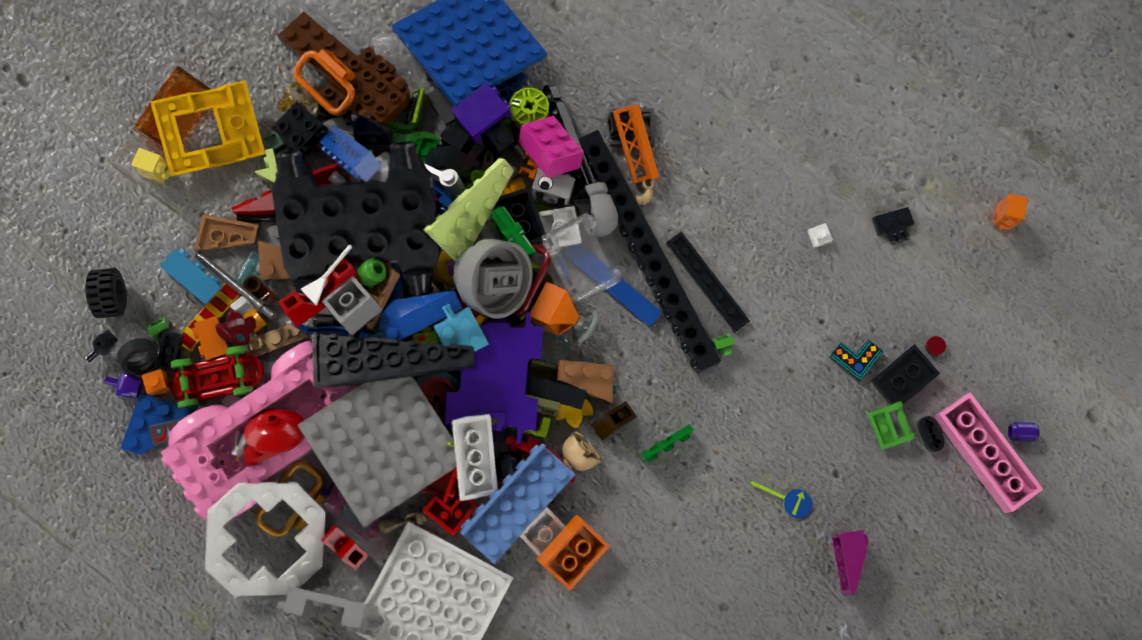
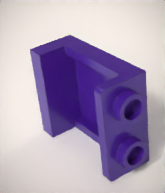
[451,82,512,144]

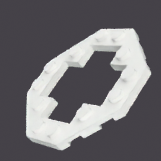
[205,482,325,596]

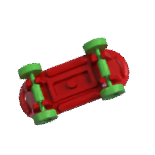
[170,346,264,409]

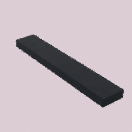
[666,231,750,333]

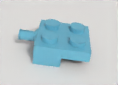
[434,304,488,351]

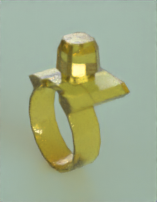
[277,82,314,112]

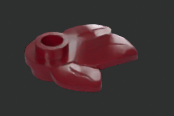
[215,310,256,346]

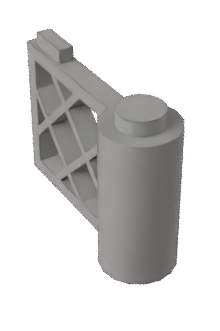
[425,164,467,201]

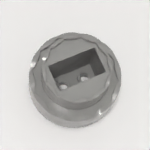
[453,239,532,318]

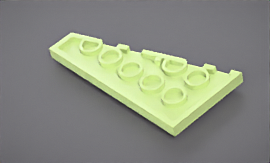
[424,158,514,262]

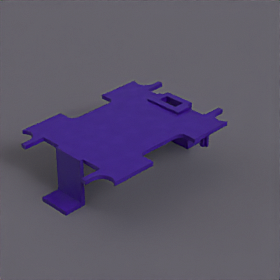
[444,309,543,443]

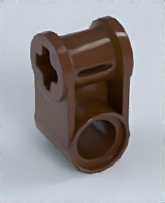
[243,276,280,307]

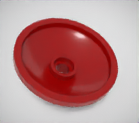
[244,408,304,455]

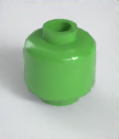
[357,258,386,287]

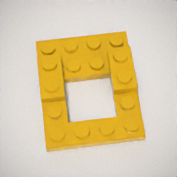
[150,80,266,177]

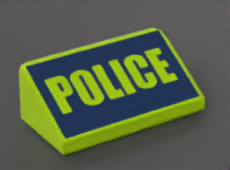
[404,87,426,129]

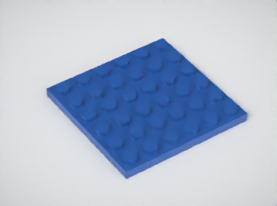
[392,0,547,107]

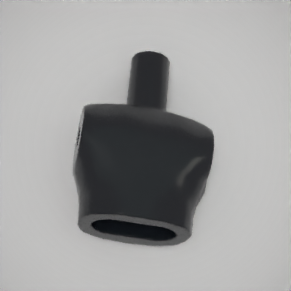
[84,329,119,363]

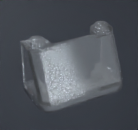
[542,212,622,305]

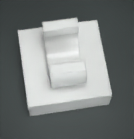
[807,223,833,248]

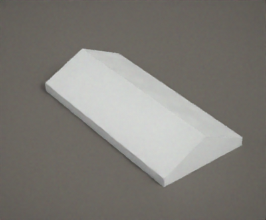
[452,414,497,501]

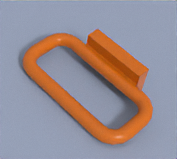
[293,49,356,116]

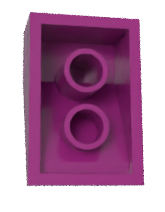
[831,530,869,595]

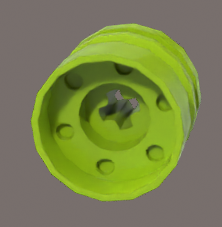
[510,87,549,131]

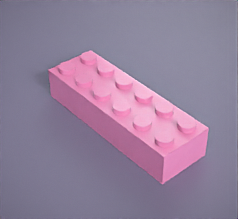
[933,392,1043,513]

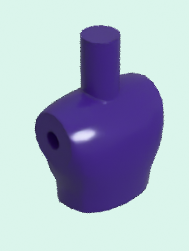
[104,371,144,398]

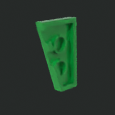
[639,424,694,463]

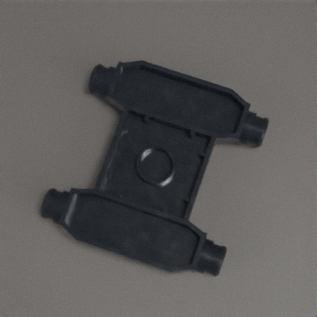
[272,141,441,296]

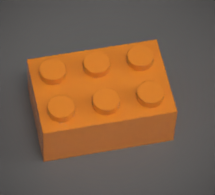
[536,515,610,591]

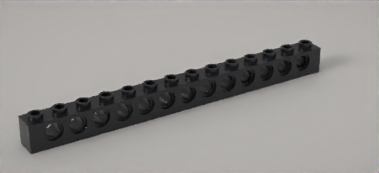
[578,130,721,374]

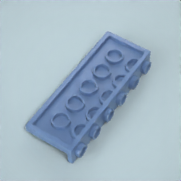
[460,443,575,564]

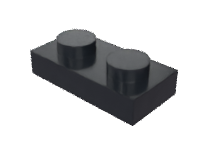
[156,329,184,372]

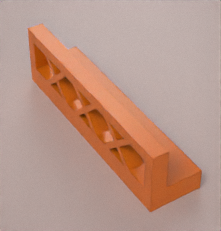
[613,104,659,184]

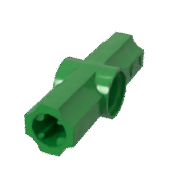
[490,206,536,259]

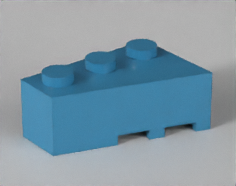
[160,249,221,305]

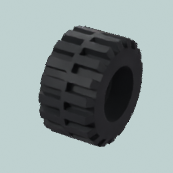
[85,268,127,319]

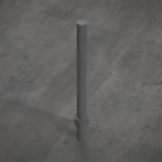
[195,251,277,320]

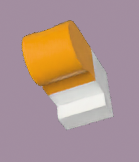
[230,296,267,334]

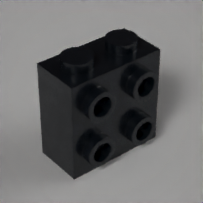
[272,100,329,157]

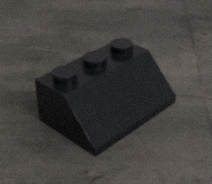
[494,187,548,245]

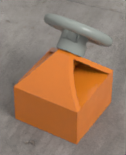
[530,282,598,344]

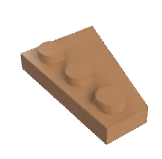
[194,214,260,252]
[258,241,291,279]
[365,262,400,330]
[557,360,613,404]

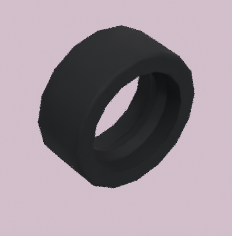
[117,338,159,375]

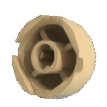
[562,432,600,471]

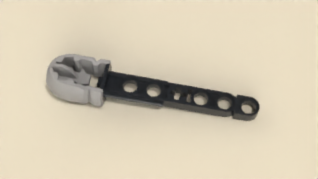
[542,84,618,237]

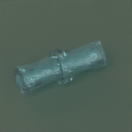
[236,251,259,287]

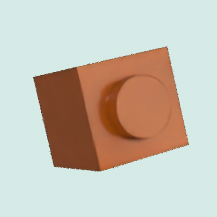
[142,369,172,397]

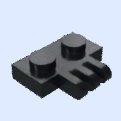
[872,207,915,245]

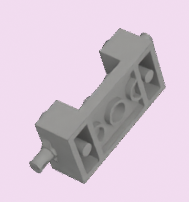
[277,587,382,634]

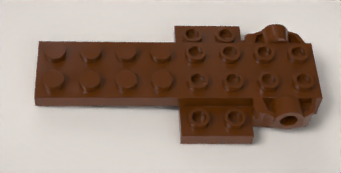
[277,12,411,126]

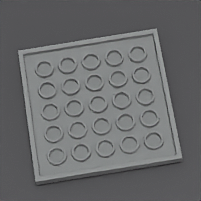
[297,377,457,528]

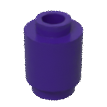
[1008,422,1040,442]

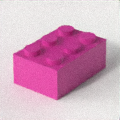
[518,116,584,178]

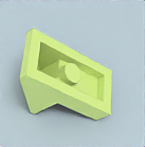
[255,148,277,186]

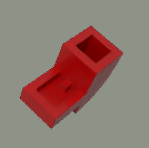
[321,524,369,571]

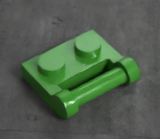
[868,401,916,450]

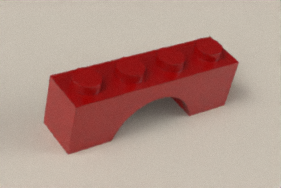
[278,257,361,328]

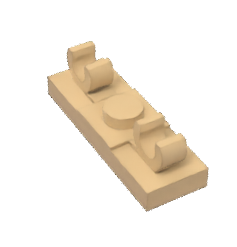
[247,324,308,358]

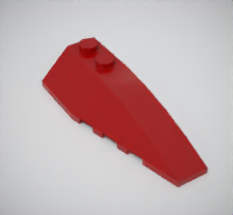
[231,163,345,216]

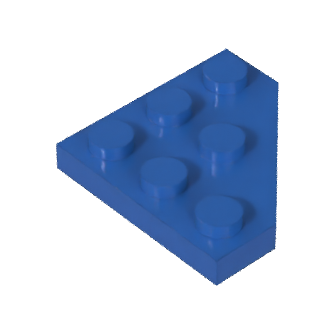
[120,393,198,455]

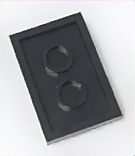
[871,344,940,405]

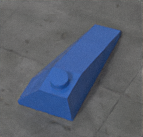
[379,291,463,341]

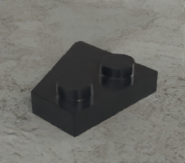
[351,112,394,150]

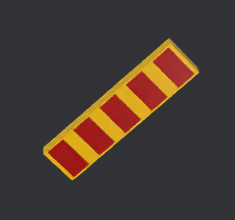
[182,283,242,353]

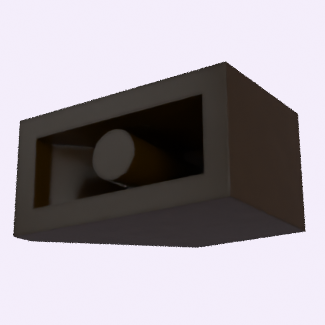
[591,401,637,440]

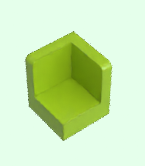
[523,417,551,440]

